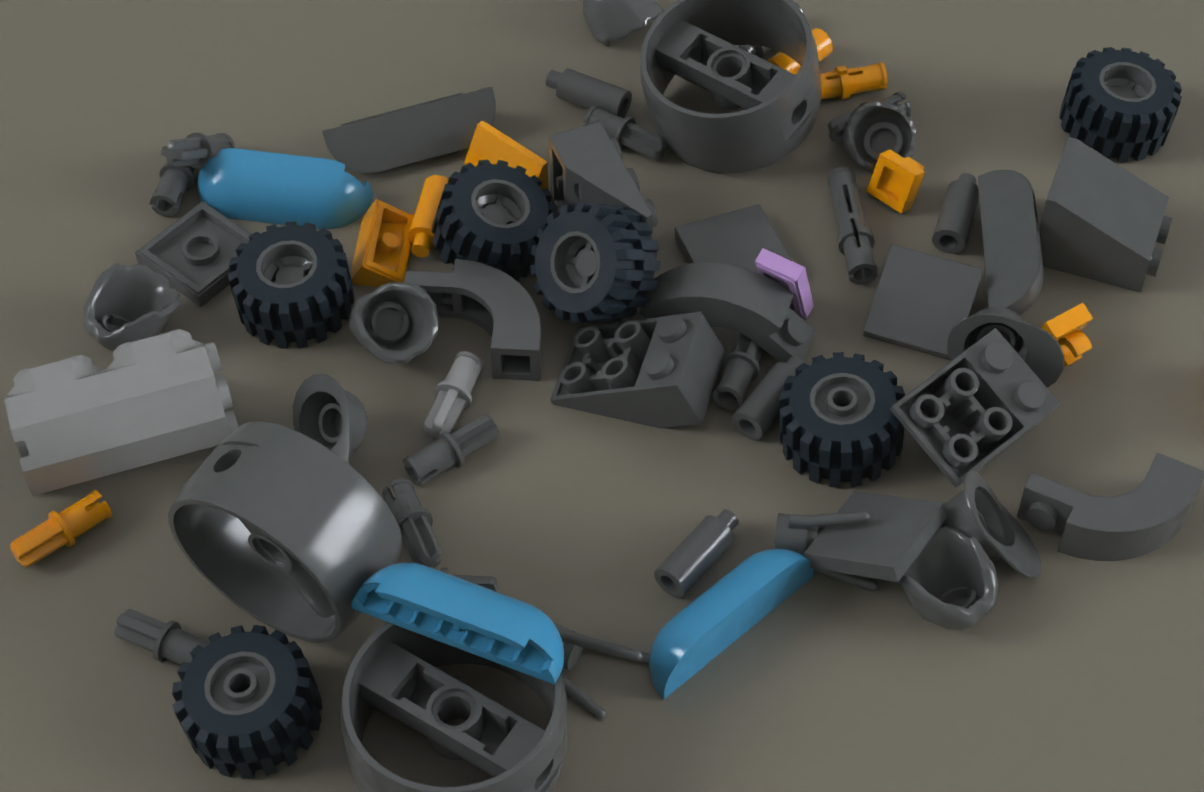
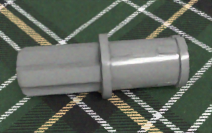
[423,351,484,440]

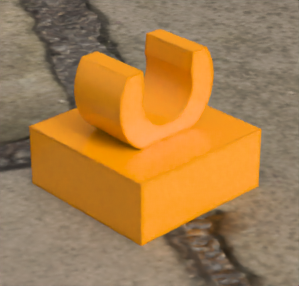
[866,149,926,214]
[1041,303,1094,367]

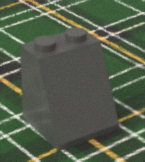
[1039,137,1173,293]

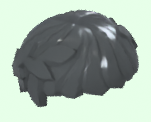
[843,101,916,173]

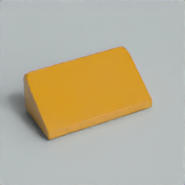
[464,121,549,190]
[350,199,414,287]

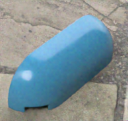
[197,148,374,229]
[649,549,814,700]
[351,562,564,685]

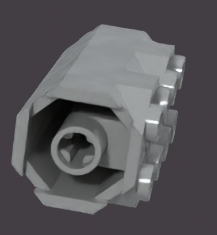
[4,329,238,496]

